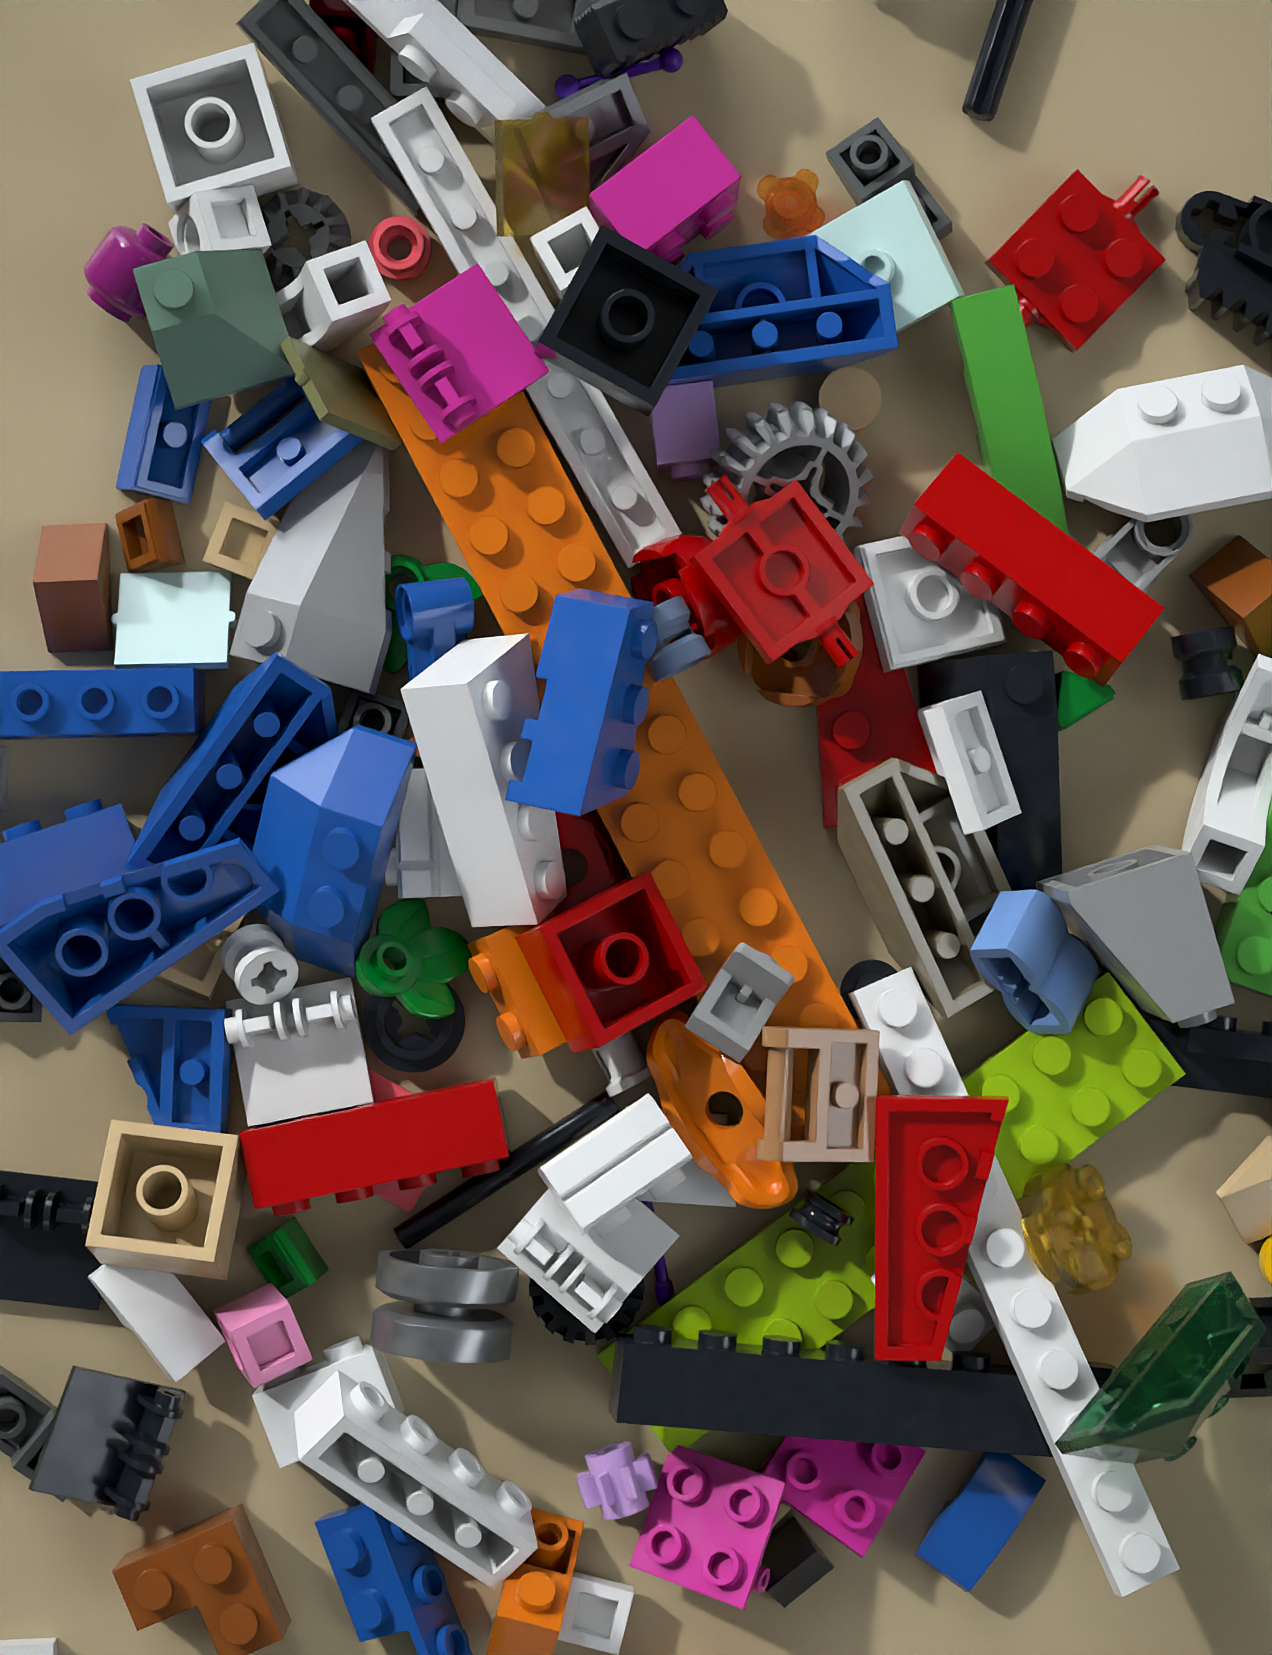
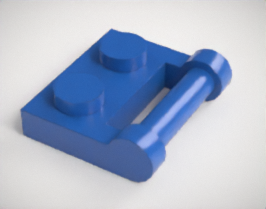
[201,376,364,521]

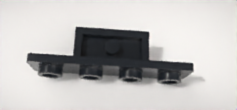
[1143,1015,1272,1098]

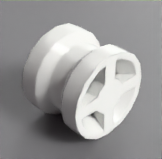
[220,924,299,1005]

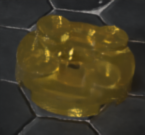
[1021,1164,1132,1296]

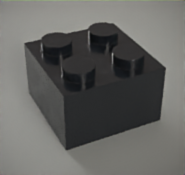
[534,225,718,417]

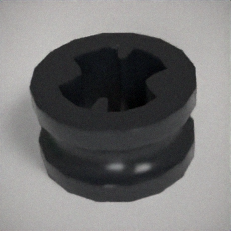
[789,1187,855,1246]

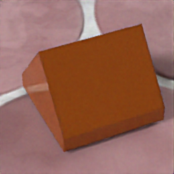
[115,498,186,573]

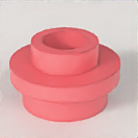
[368,216,432,281]

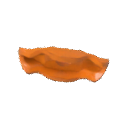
[646,1010,798,1209]

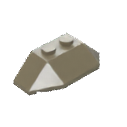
[837,758,1012,1018]

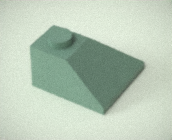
[133,249,296,410]

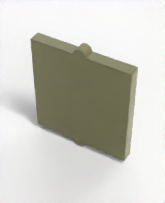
[280,336,402,451]

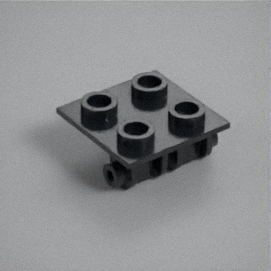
[0,1170,103,1311]
[28,1365,186,1521]

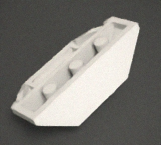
[1052,365,1272,522]

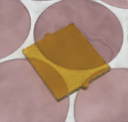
[494,111,590,237]

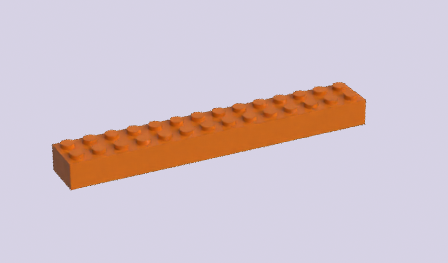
[356,342,892,1139]

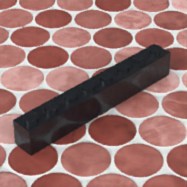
[608,1324,1135,1457]

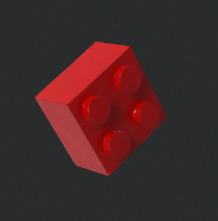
[515,871,708,1053]

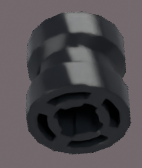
[1170,626,1244,701]

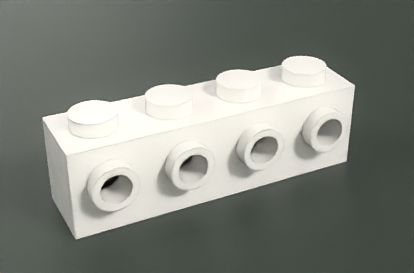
[294,1370,538,1590]

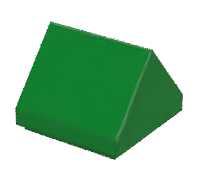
[1055,670,1116,732]
[246,1216,329,1299]

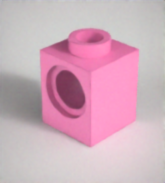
[213,1283,313,1388]

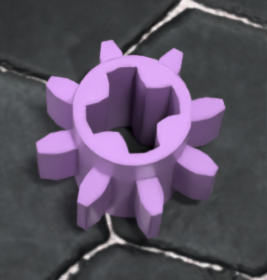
[576,1442,658,1520]

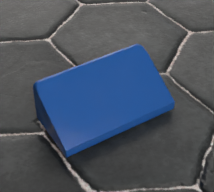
[116,364,212,504]

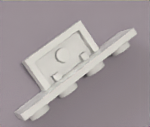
[343,0,546,169]

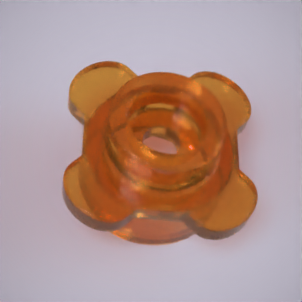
[757,169,825,238]

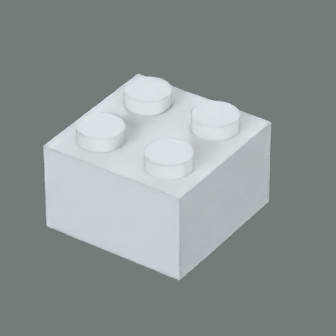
[130,43,300,214]

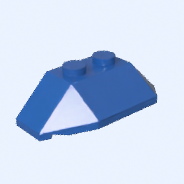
[667,235,898,388]
[128,651,339,869]
[252,724,418,979]

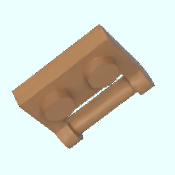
[756,1026,880,1162]

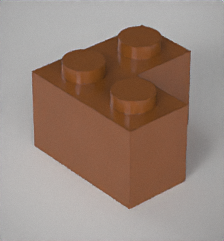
[112,1503,292,1655]

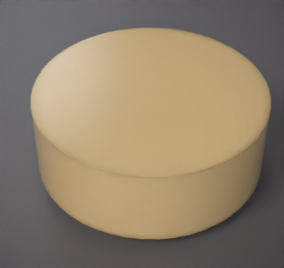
[817,367,882,433]

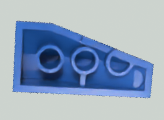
[0,838,280,1036]

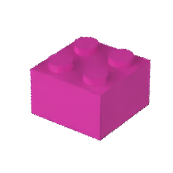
[589,115,741,266]

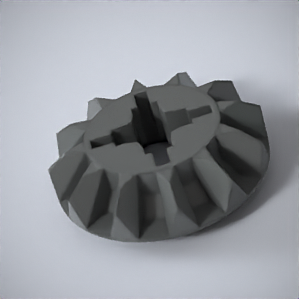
[260,187,351,288]

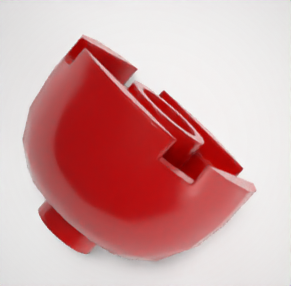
[631,534,742,667]

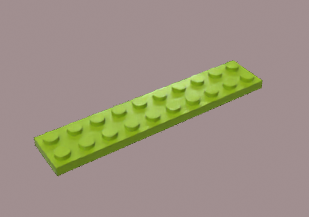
[597,971,1185,1454]

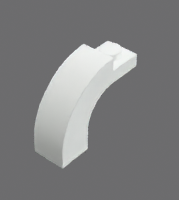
[276,240,391,352]
[1181,654,1272,895]

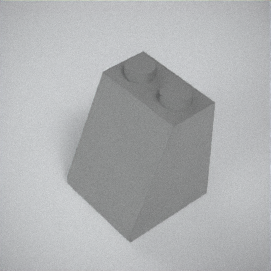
[1036,844,1235,1028]

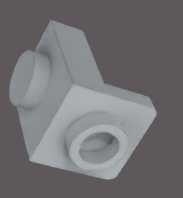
[684,943,795,1063]

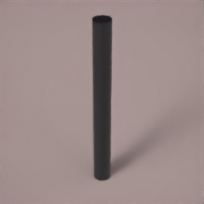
[393,1091,620,1249]

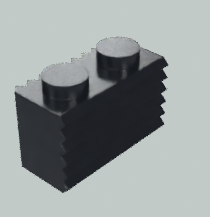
[574,0,728,79]

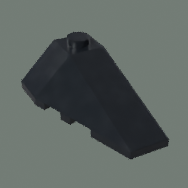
[916,650,1062,891]

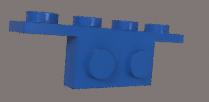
[314,1501,473,1655]

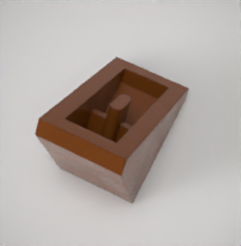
[33,523,113,653]
[1188,535,1272,658]

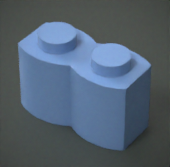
[970,889,1099,1034]

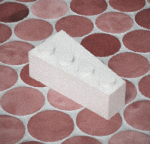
[400,633,567,927]

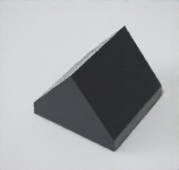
[762,1516,834,1608]

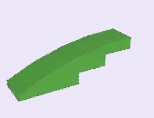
[949,284,1069,535]

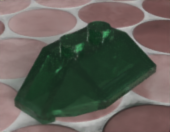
[1055,1271,1267,1464]

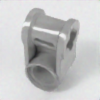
[1092,514,1193,593]

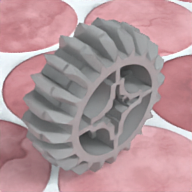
[700,401,874,548]

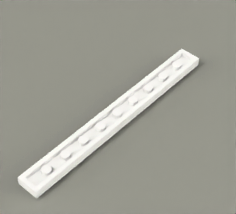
[848,967,1180,1597]

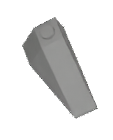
[229,439,392,695]

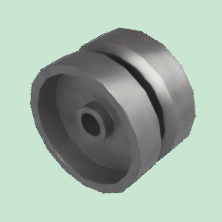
[369,1248,519,1363]

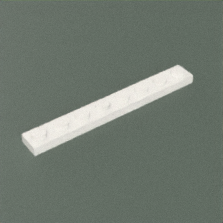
[371,86,682,569]

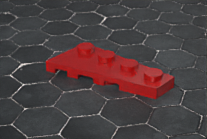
[816,593,937,828]
[875,1095,1009,1361]

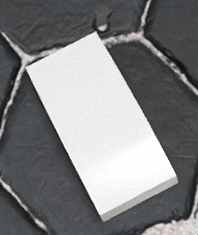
[88,1264,225,1383]

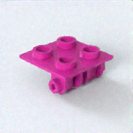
[369,263,550,444]
[758,1436,926,1558]
[629,1445,787,1610]

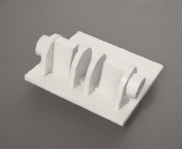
[224,977,374,1127]
[497,1189,680,1333]

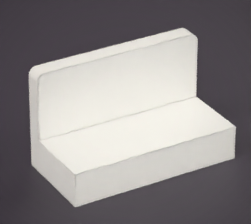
[918,690,1022,835]

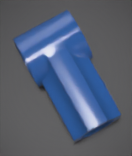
[395,577,474,683]

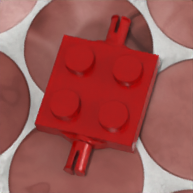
[984,169,1166,353]
[689,473,874,669]

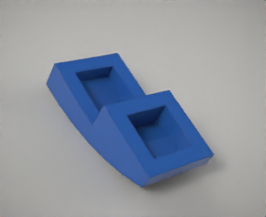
[914,1452,1046,1592]

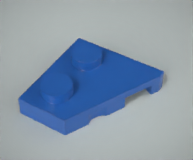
[107,1004,233,1134]

